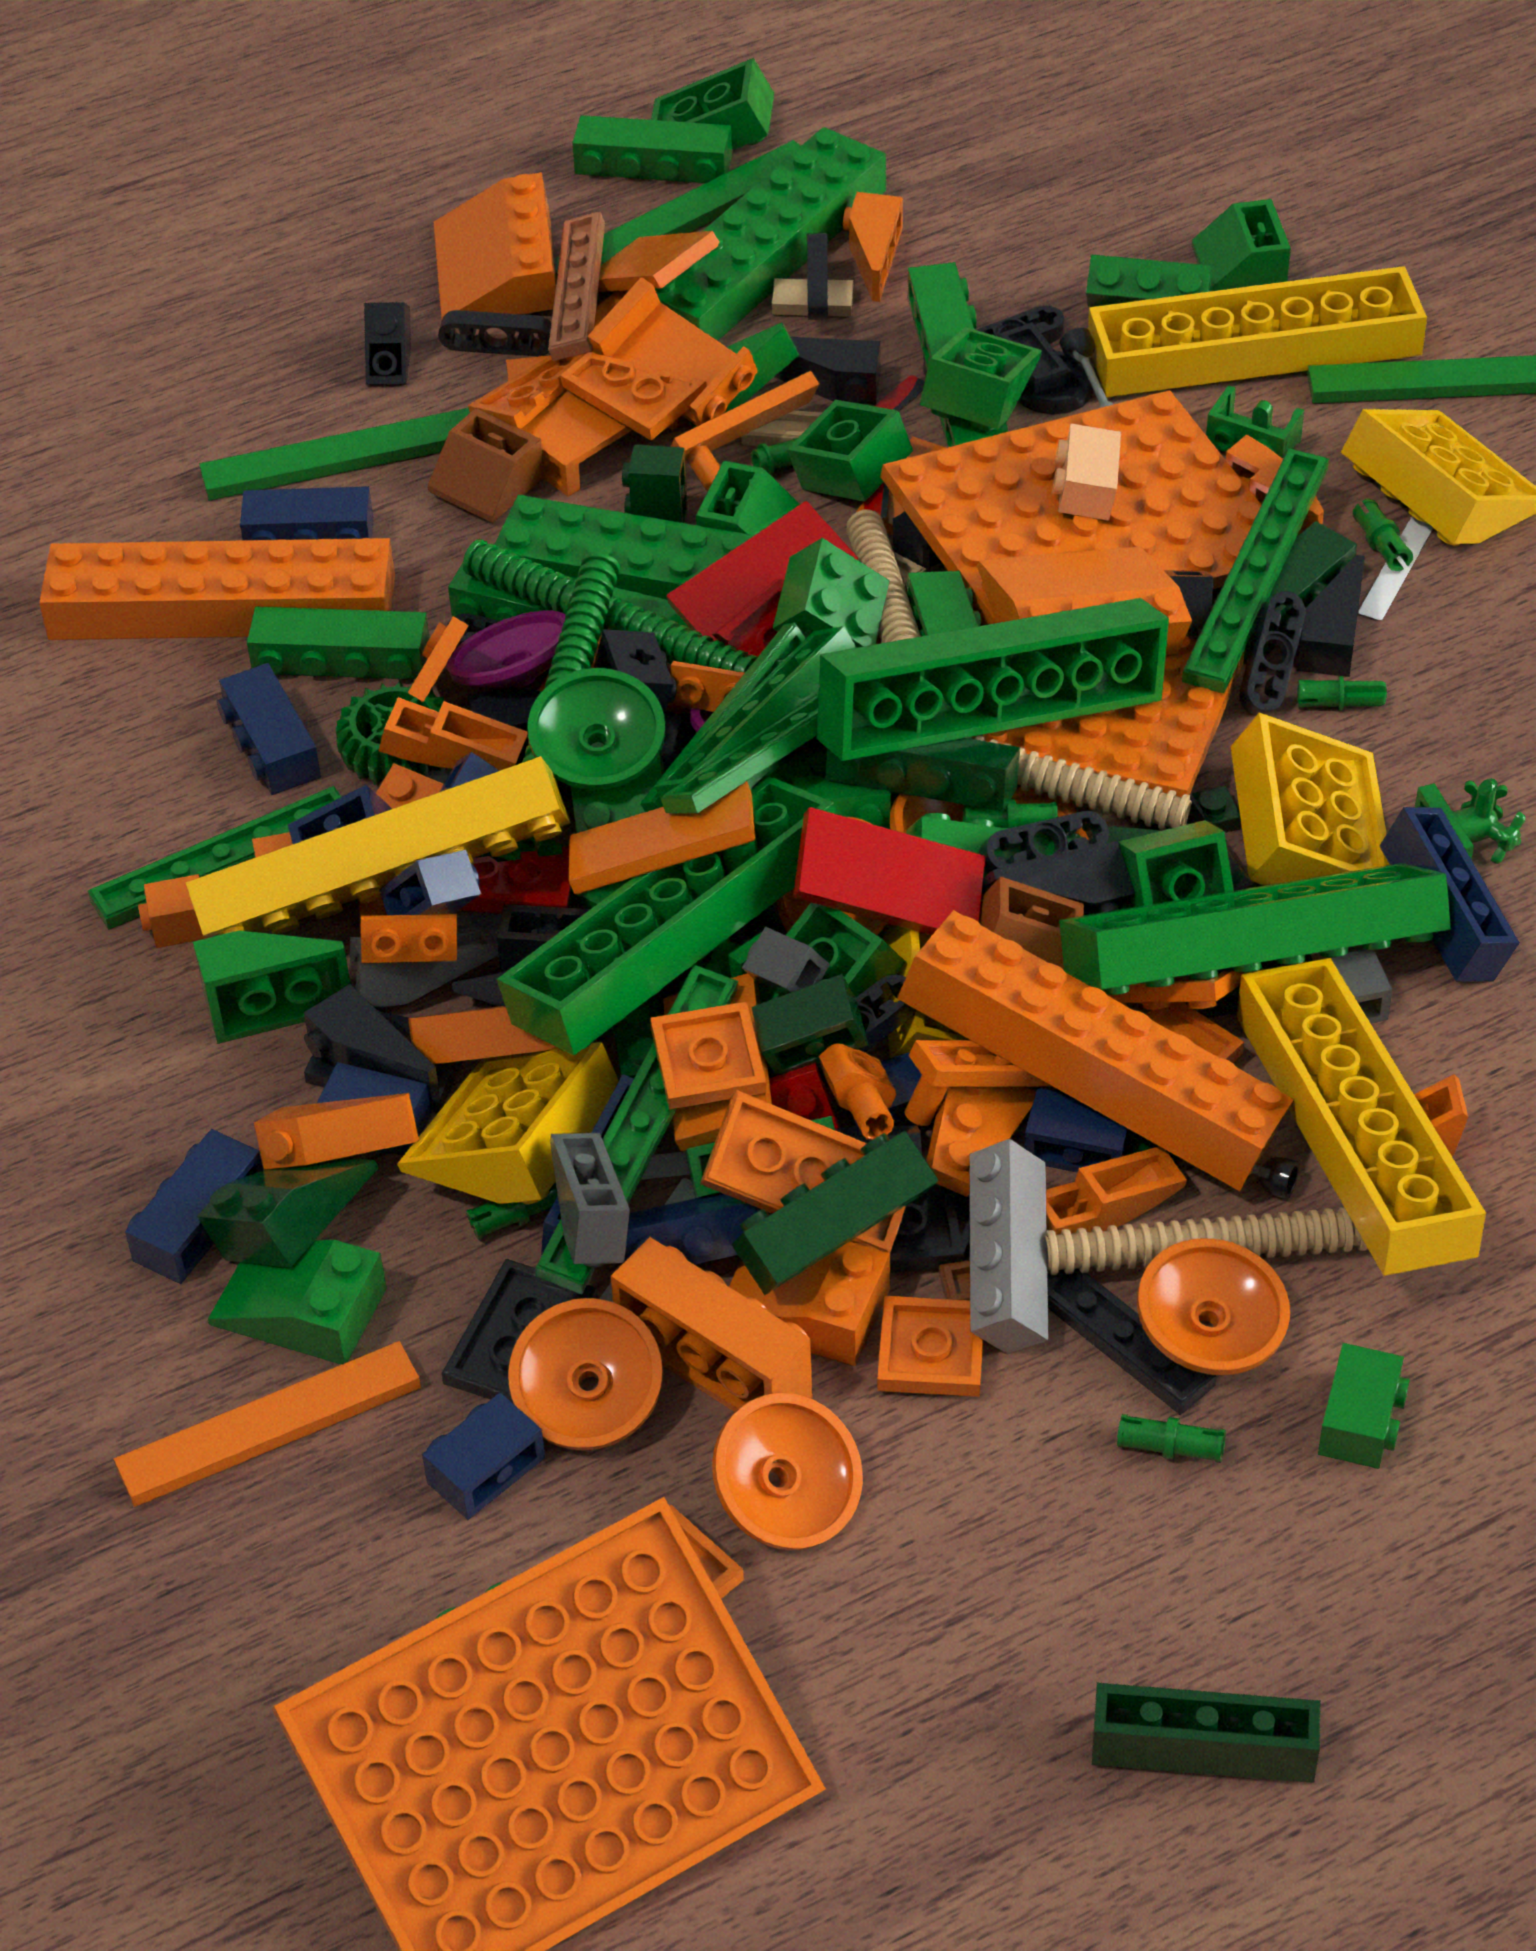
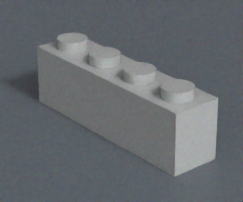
[970,1139,1048,1354]

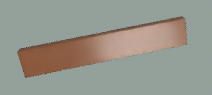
[548,212,605,361]

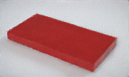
[666,501,858,646]
[793,807,985,935]

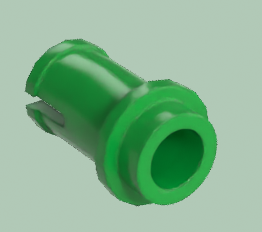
[751,437,798,475]

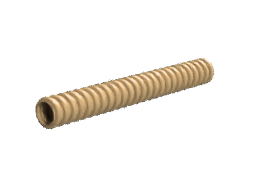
[846,510,921,643]
[967,736,1191,831]
[1045,1207,1367,1276]

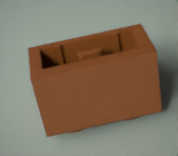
[427,408,545,523]
[979,876,1084,970]

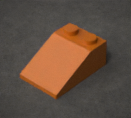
[729,1242,890,1367]

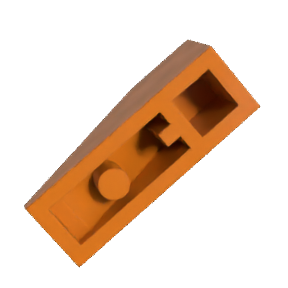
[843,192,903,302]
[254,1093,419,1170]

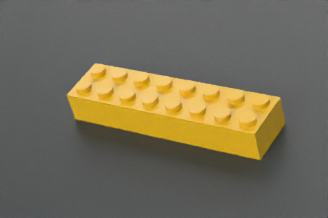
[1088,266,1427,397]
[186,756,570,938]
[1236,958,1486,1276]

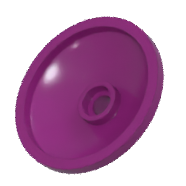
[447,610,566,689]

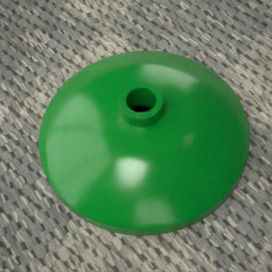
[527,668,665,790]

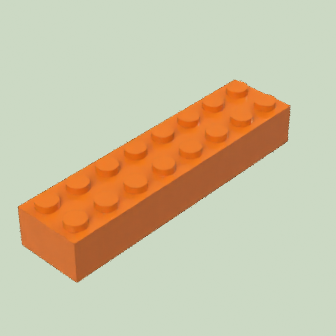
[39,538,395,640]
[897,910,1294,1191]

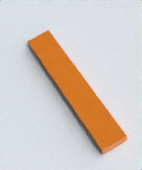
[113,1341,421,1507]

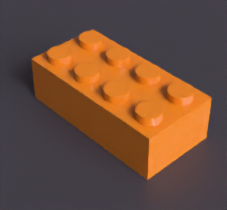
[611,1237,812,1412]

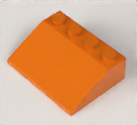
[434,172,557,320]
[977,546,1192,655]

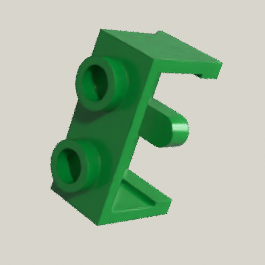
[1206,385,1304,459]

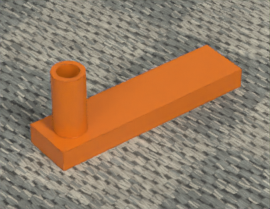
[670,371,819,492]
[905,1040,1051,1126]

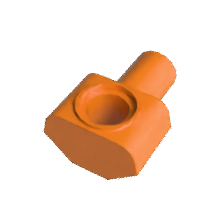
[819,1043,896,1140]

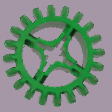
[335,680,444,785]

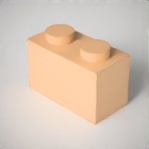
[1052,424,1121,521]

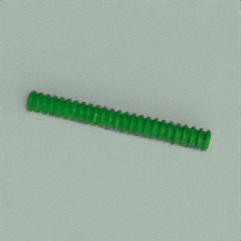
[463,539,757,673]
[516,552,620,852]

